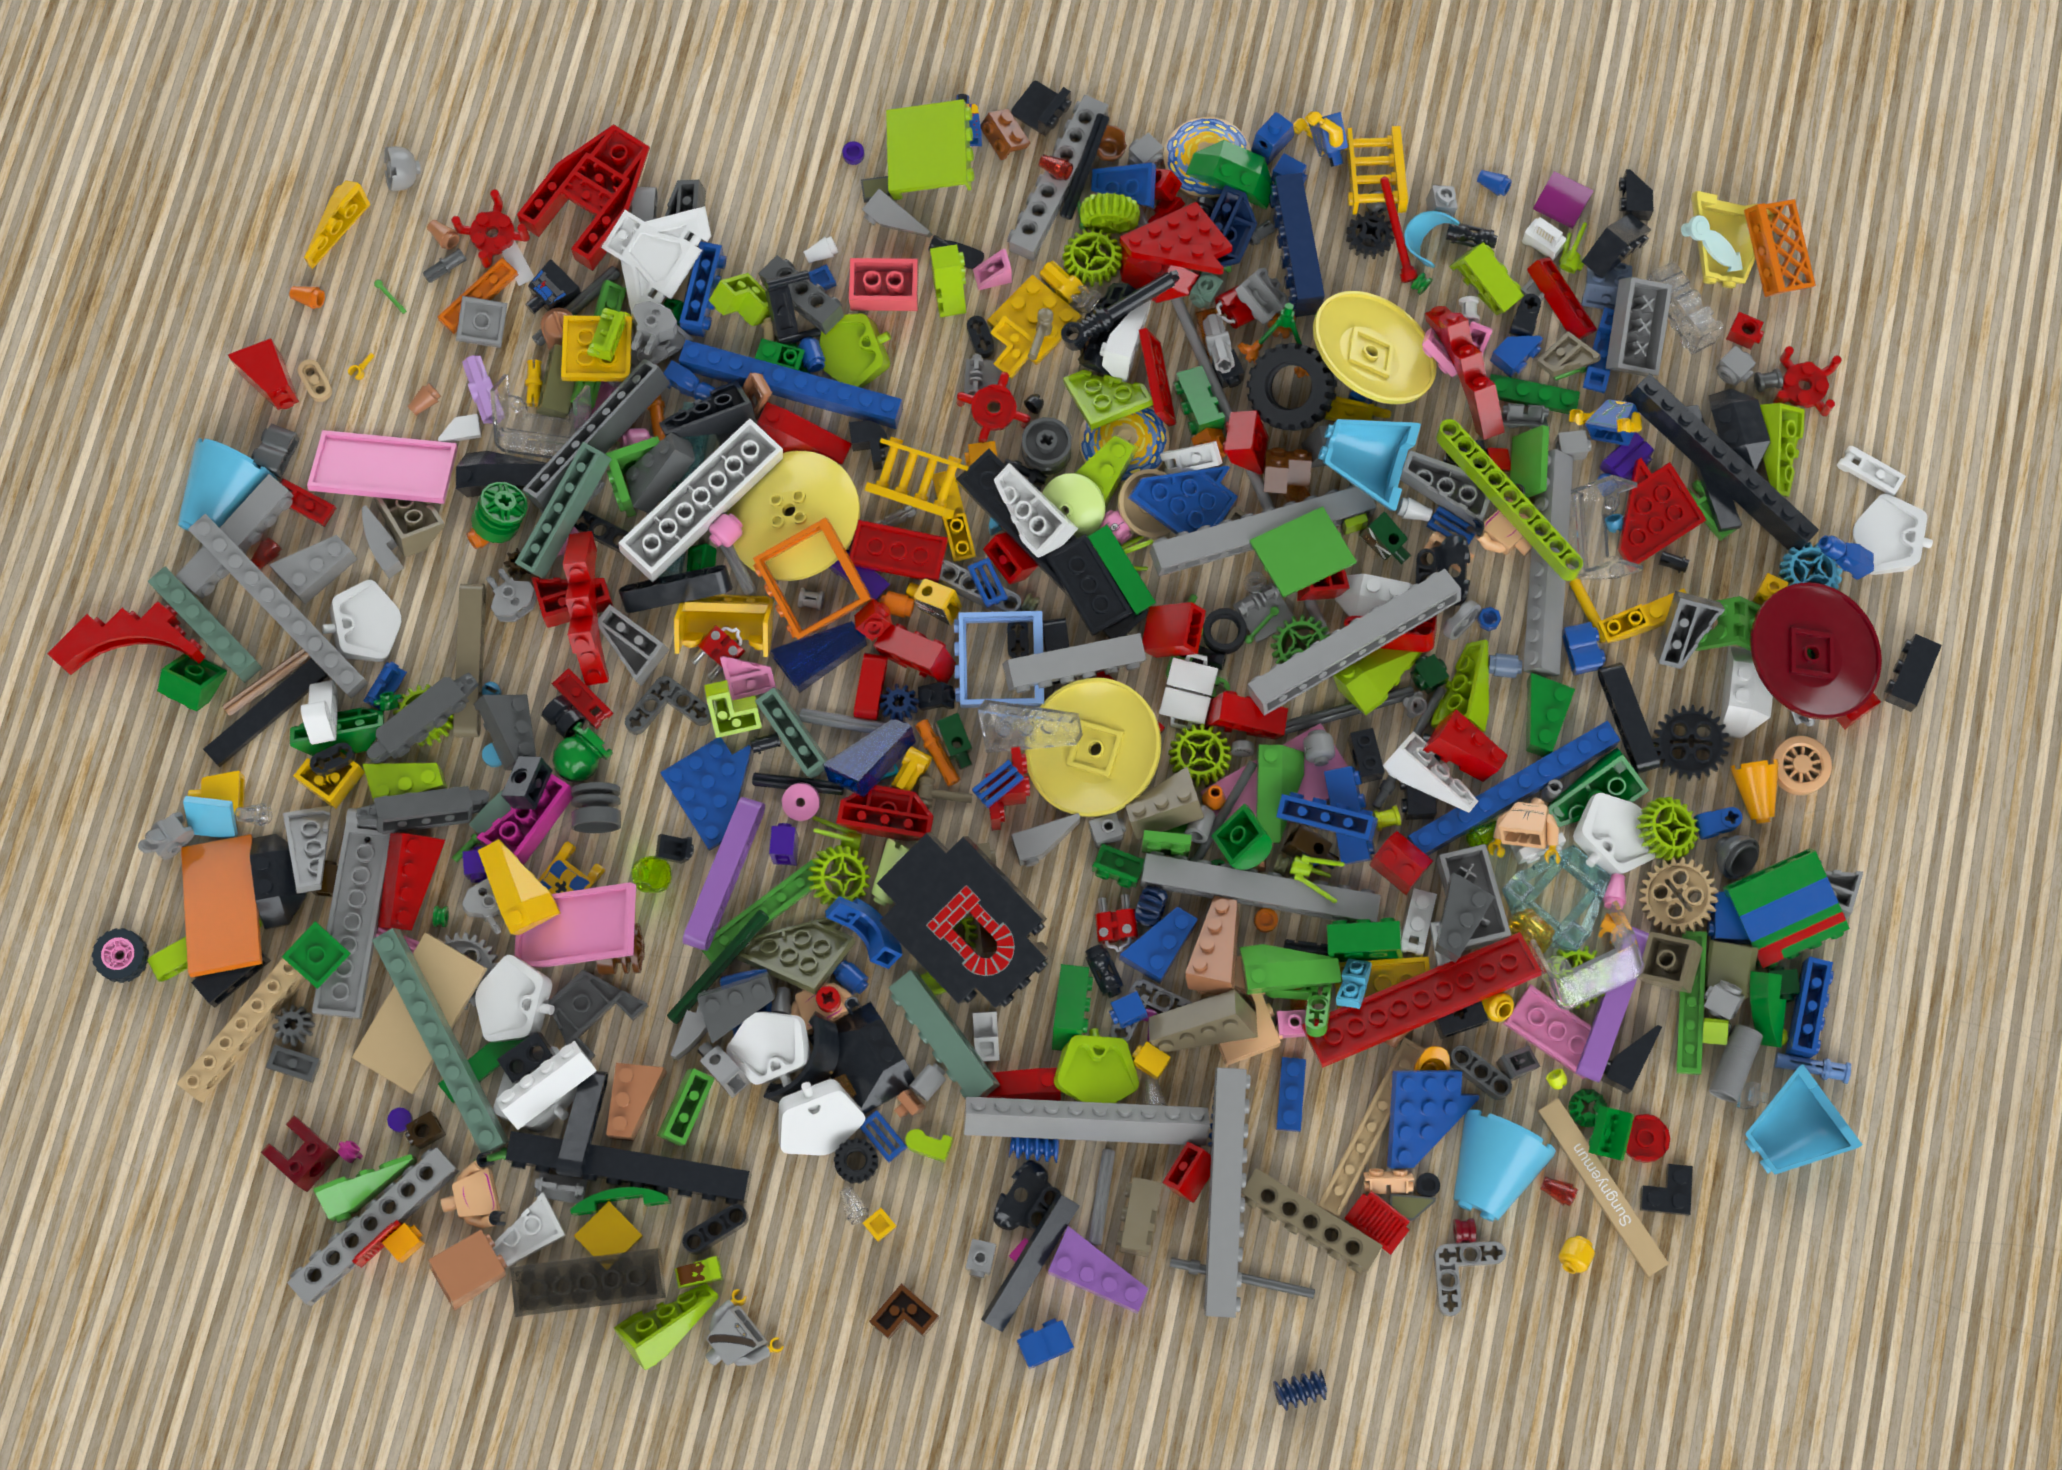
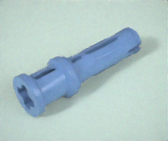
[1774,1052,1851,1084]

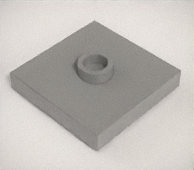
[456,296,508,348]

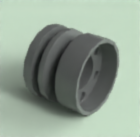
[571,782,621,833]

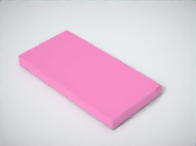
[1503,984,1592,1079]

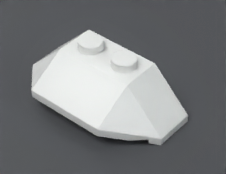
[1335,574,1412,617]
[1720,646,1773,739]

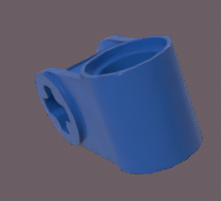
[1693,807,1743,840]

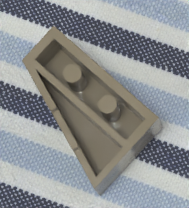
[1125,767,1204,840]
[1116,1177,1162,1258]

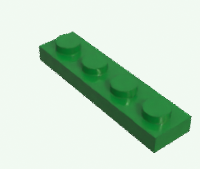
[1490,374,1580,415]

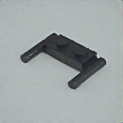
[764,270,821,345]

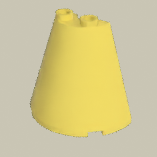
[1691,191,1774,288]

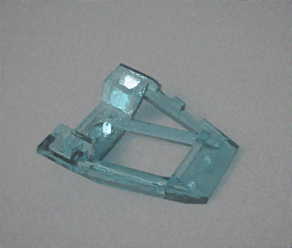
[1502,845,1611,952]

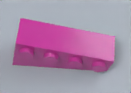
[476,774,574,865]

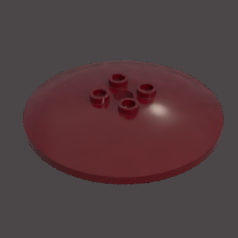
[1750,583,1882,720]

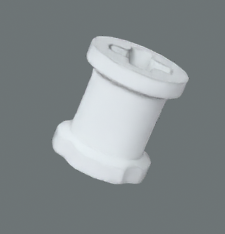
[1459,296,1480,324]

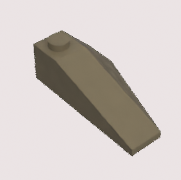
[373,497,445,558]

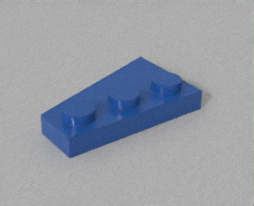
[1091,163,1156,208]

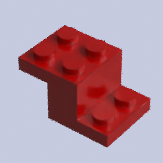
[985,747,1030,831]

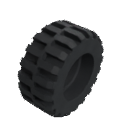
[1246,343,1337,431]

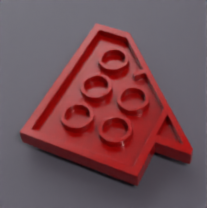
[1119,202,1232,275]
[1618,458,1706,569]

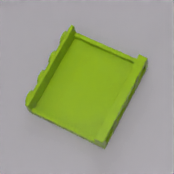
[886,99,975,200]

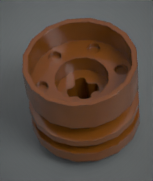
[596,923,645,975]

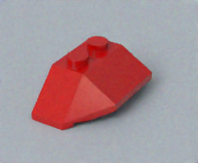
[1120,231,1200,303]
[836,784,934,841]

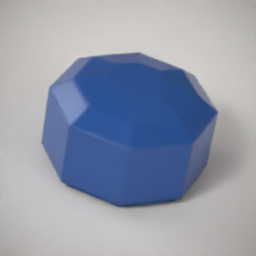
[1477,607,1501,631]

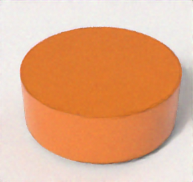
[1254,908,1278,933]

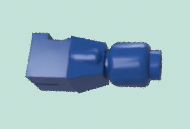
[664,360,715,401]
[1818,535,1874,580]

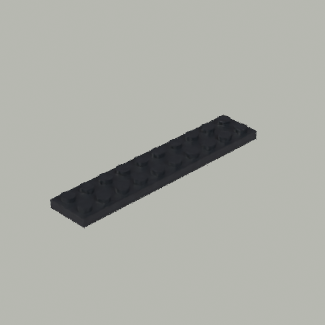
[956,449,1148,639]

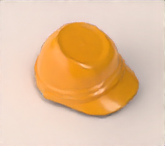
[1414,1046,1451,1070]

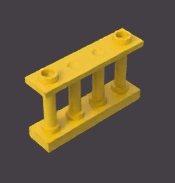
[1344,126,1408,215]
[864,437,969,519]

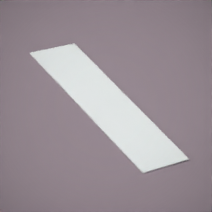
[492,233,534,286]

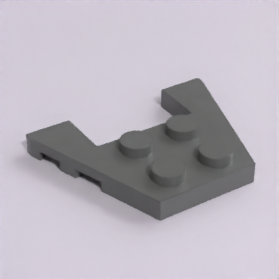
[548,970,649,1061]

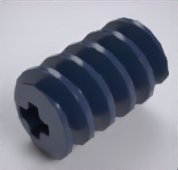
[1273,1369,1327,1411]

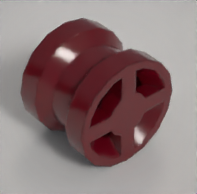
[1453,1218,1476,1243]

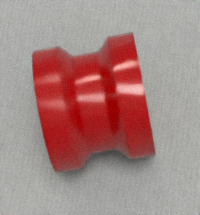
[816,986,841,1013]

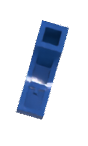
[825,896,903,969]

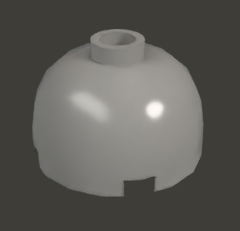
[384,146,421,191]

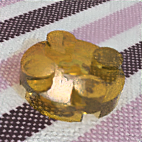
[1508,908,1555,956]

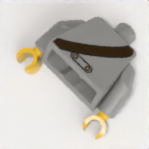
[706,1289,784,1366]

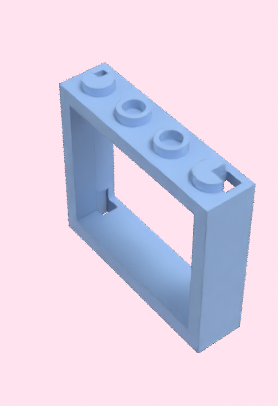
[954,611,1044,708]

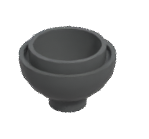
[1715,835,1759,879]

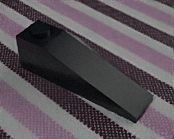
[659,381,757,437]
[456,451,547,498]

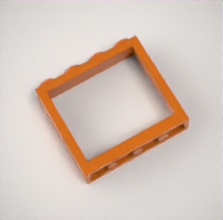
[753,517,872,640]

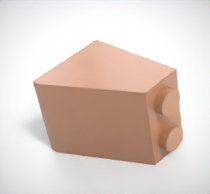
[428,1230,507,1311]

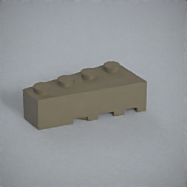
[1149,990,1258,1052]

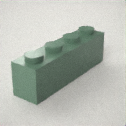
[755,687,832,779]

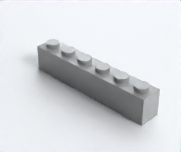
[175,474,294,599]
[1002,633,1147,693]

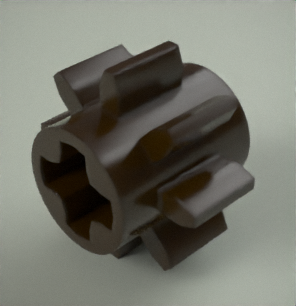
[504,548,531,579]

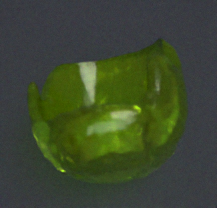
[631,856,672,893]

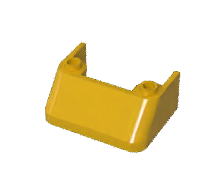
[674,595,774,657]

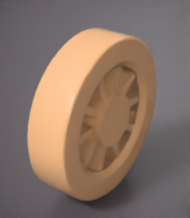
[1770,736,1832,795]

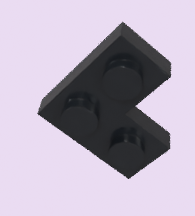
[1640,1164,1693,1216]

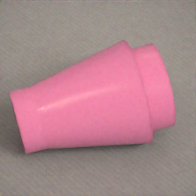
[1602,873,1626,911]

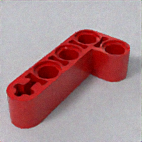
[1344,615,1437,652]

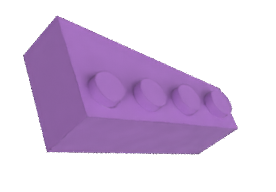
[1048,1226,1148,1314]

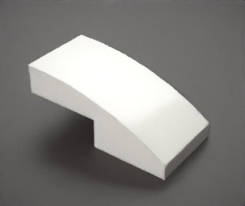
[973,1011,1000,1061]

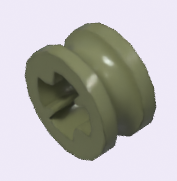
[1021,593,1040,611]
[1273,854,1290,877]

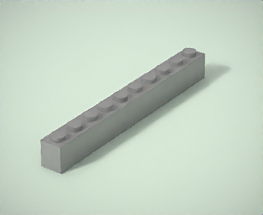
[1523,449,1573,678]
[1149,484,1377,577]
[188,514,368,699]
[1248,569,1461,716]
[1140,851,1381,923]
[1204,1067,1251,1318]
[964,1097,1210,1146]

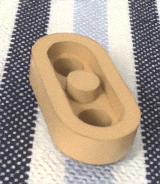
[298,359,332,402]

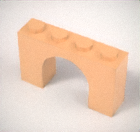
[1197,956,1283,1066]

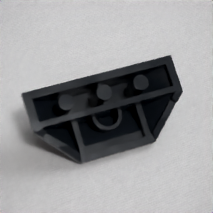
[1708,388,1771,472]
[250,834,307,930]

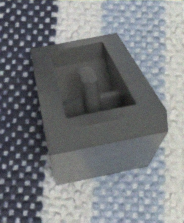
[1496,1045,1541,1082]

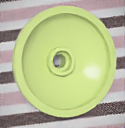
[1042,473,1105,538]

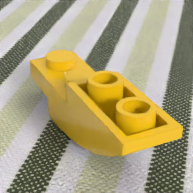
[932,471,976,562]
[1598,588,1686,643]

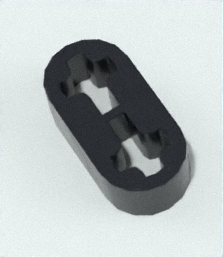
[966,316,994,358]
[1007,622,1029,659]
[310,743,355,776]

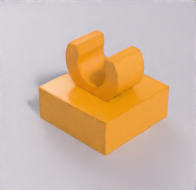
[1598,912,1627,944]

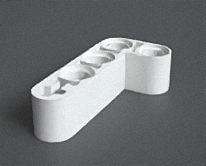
[301,680,338,745]

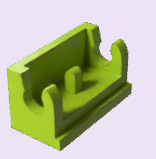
[587,308,626,362]

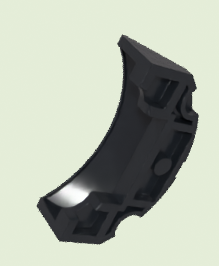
[1078,283,1136,376]
[763,1011,840,1103]

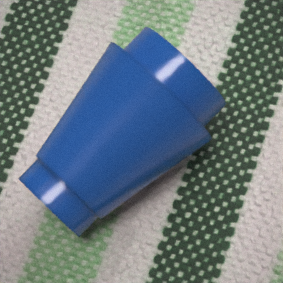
[1477,170,1512,196]

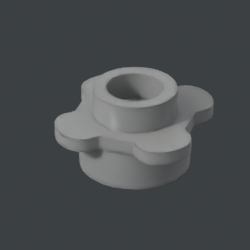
[1403,691,1427,718]

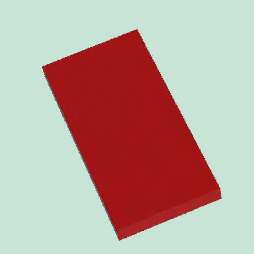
[1139,328,1177,427]
[849,520,948,583]

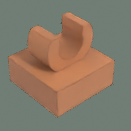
[894,1089,926,1118]

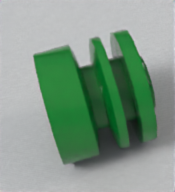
[471,482,528,543]

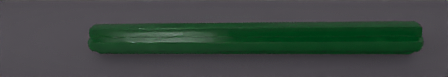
[667,910,769,1024]

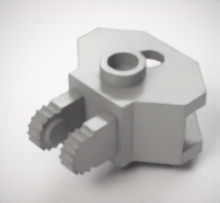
[631,301,678,356]
[486,568,537,622]
[138,812,194,860]
[462,878,505,935]

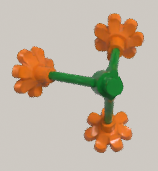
[1237,303,1310,378]

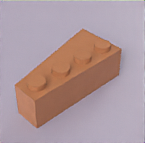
[1185,896,1240,995]

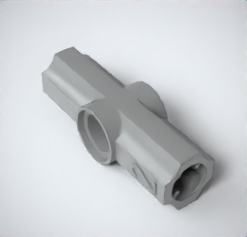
[1203,314,1235,373]

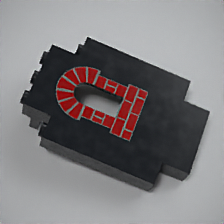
[876,833,1050,1008]

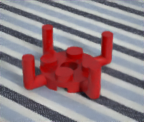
[451,189,530,268]
[1773,346,1842,417]
[956,372,1031,443]

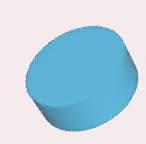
[482,743,502,767]

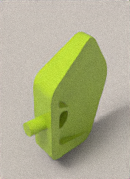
[819,313,891,388]
[1054,1028,1139,1103]

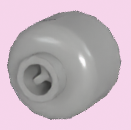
[1303,730,1335,766]

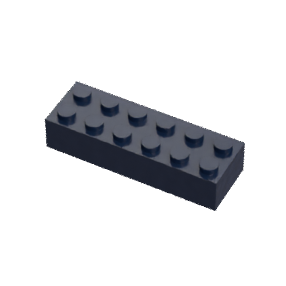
[1269,173,1325,317]

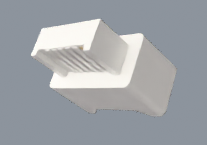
[1522,217,1566,261]

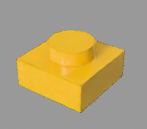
[862,1207,897,1243]

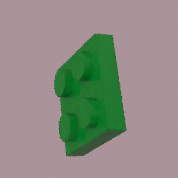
[281,921,351,989]

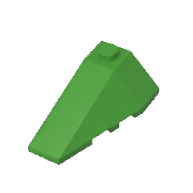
[1256,744,1304,844]
[1239,944,1342,995]
[313,1154,417,1223]

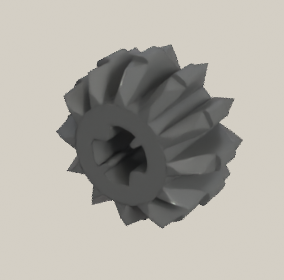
[273,1005,315,1046]

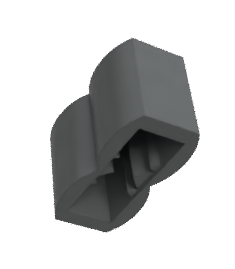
[251,424,300,478]

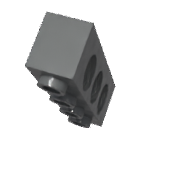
[758,255,844,335]

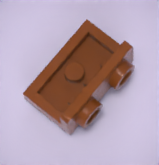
[980,108,1031,160]

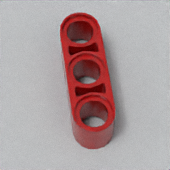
[853,653,888,721]

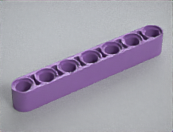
[683,797,765,951]
[1575,926,1649,1083]

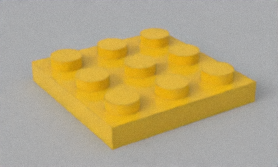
[987,274,1082,365]
[561,315,633,382]

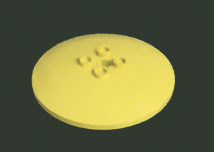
[1313,291,1437,404]
[727,451,860,581]
[1025,678,1161,817]

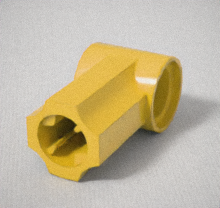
[1040,261,1085,304]
[891,746,932,791]

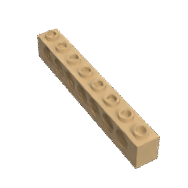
[177,958,306,1103]

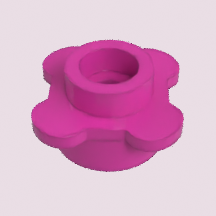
[338,1141,363,1163]

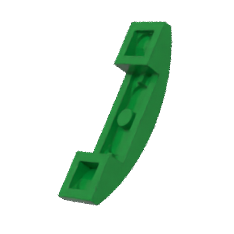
[570,1187,671,1217]

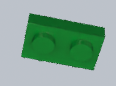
[1092,844,1144,889]
[1588,1105,1634,1161]

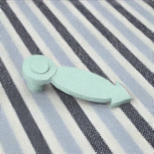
[1681,215,1743,272]

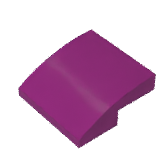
[1533,171,1594,229]

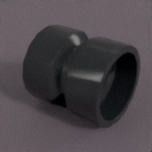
[541,695,586,739]

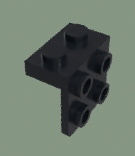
[1011,81,1072,137]

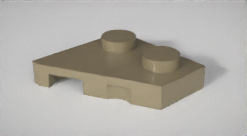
[1537,331,1601,377]

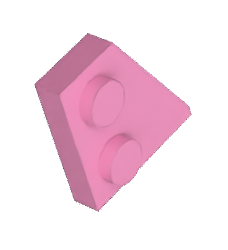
[1422,327,1457,377]
[720,656,776,700]

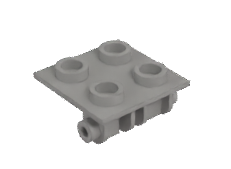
[964,354,1010,403]
[1233,583,1293,643]

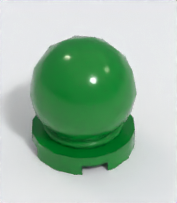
[552,722,613,782]

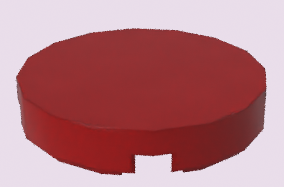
[1626,1114,1670,1163]

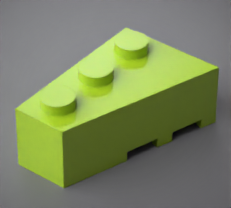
[1449,242,1524,316]
[930,244,966,318]
[1075,435,1139,507]
[363,763,448,801]

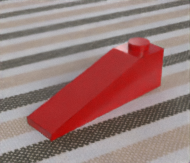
[757,402,852,465]

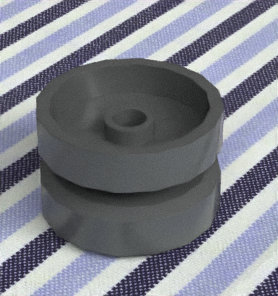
[1022,417,1072,475]

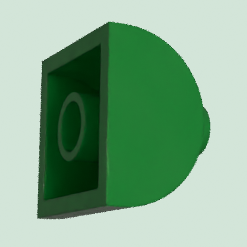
[1211,803,1272,870]

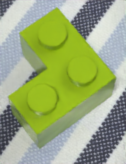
[709,273,770,326]
[704,680,762,738]

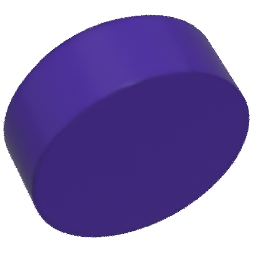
[842,141,865,165]
[387,1107,413,1133]

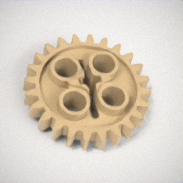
[1639,857,1718,934]

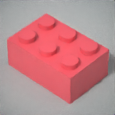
[849,258,919,311]

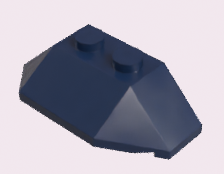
[1210,185,1257,267]

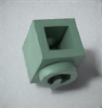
[1189,272,1223,310]

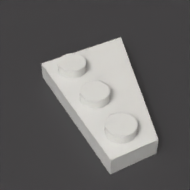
[492,1192,566,1269]

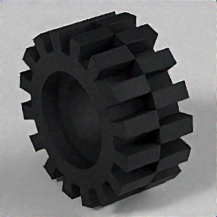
[834,1138,878,1184]

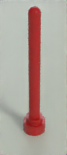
[1380,176,1418,283]

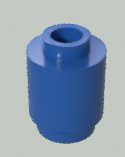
[797,337,825,372]
[833,960,869,995]

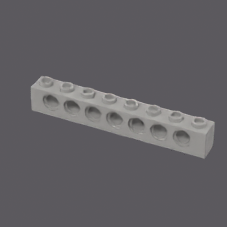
[1007,95,1108,262]
[287,1147,460,1306]

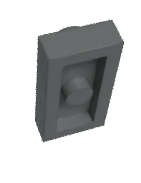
[266,1045,321,1083]

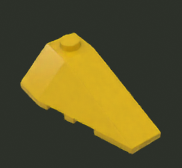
[478,839,561,935]

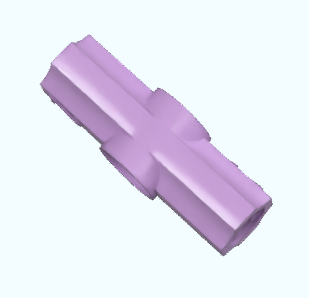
[462,355,502,424]

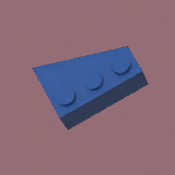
[1119,907,1198,984]

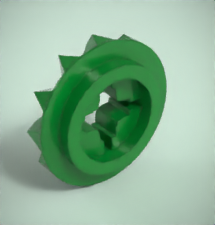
[1568,1089,1607,1127]

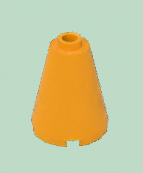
[1730,759,1779,824]

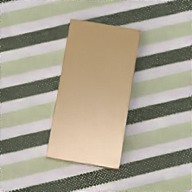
[352,933,488,1094]

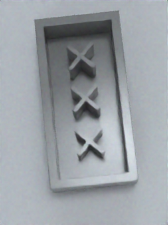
[1606,277,1673,377]
[1436,844,1511,951]

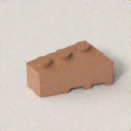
[606,1063,667,1141]

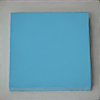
[183,796,238,839]

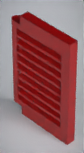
[1344,1191,1410,1255]
[352,1220,403,1268]

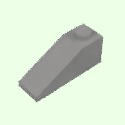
[862,189,932,238]
[1011,813,1080,867]

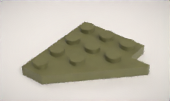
[737,917,855,995]

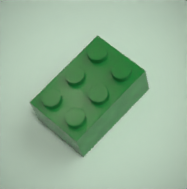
[1327,918,1403,962]

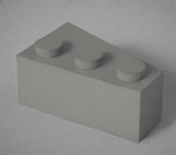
[269,535,357,604]
[1825,870,1863,920]

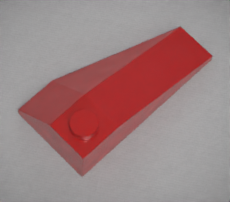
[964,1068,1061,1101]

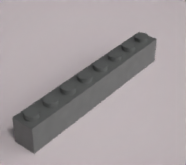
[522,359,670,511]

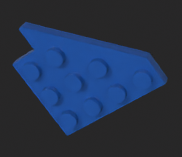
[1128,466,1238,535]
[660,737,752,851]
[1387,1070,1479,1169]

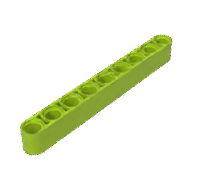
[1436,419,1583,581]

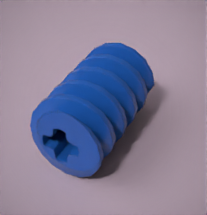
[1009,1137,1060,1163]

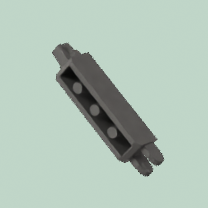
[367,672,479,764]
[356,786,489,834]

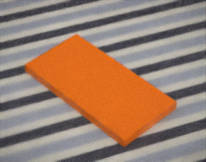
[181,834,262,977]

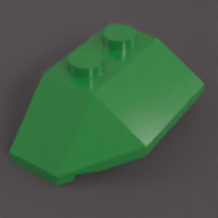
[1186,140,1273,210]
[290,707,384,756]

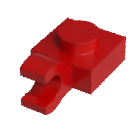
[1148,196,1185,223]

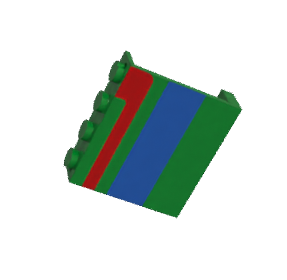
[1723,848,1850,969]

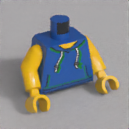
[1293,111,1348,167]
[1569,395,1642,446]

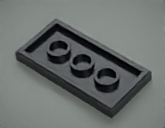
[1045,534,1133,637]

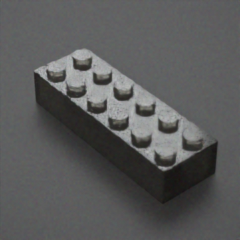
[510,1248,666,1317]

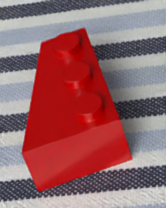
[1204,691,1288,740]

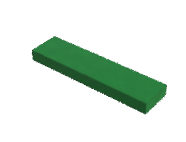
[1088,525,1156,615]
[438,1039,525,1103]

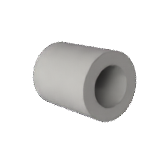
[1185,806,1216,843]
[909,1064,946,1101]

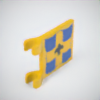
[538,841,605,894]

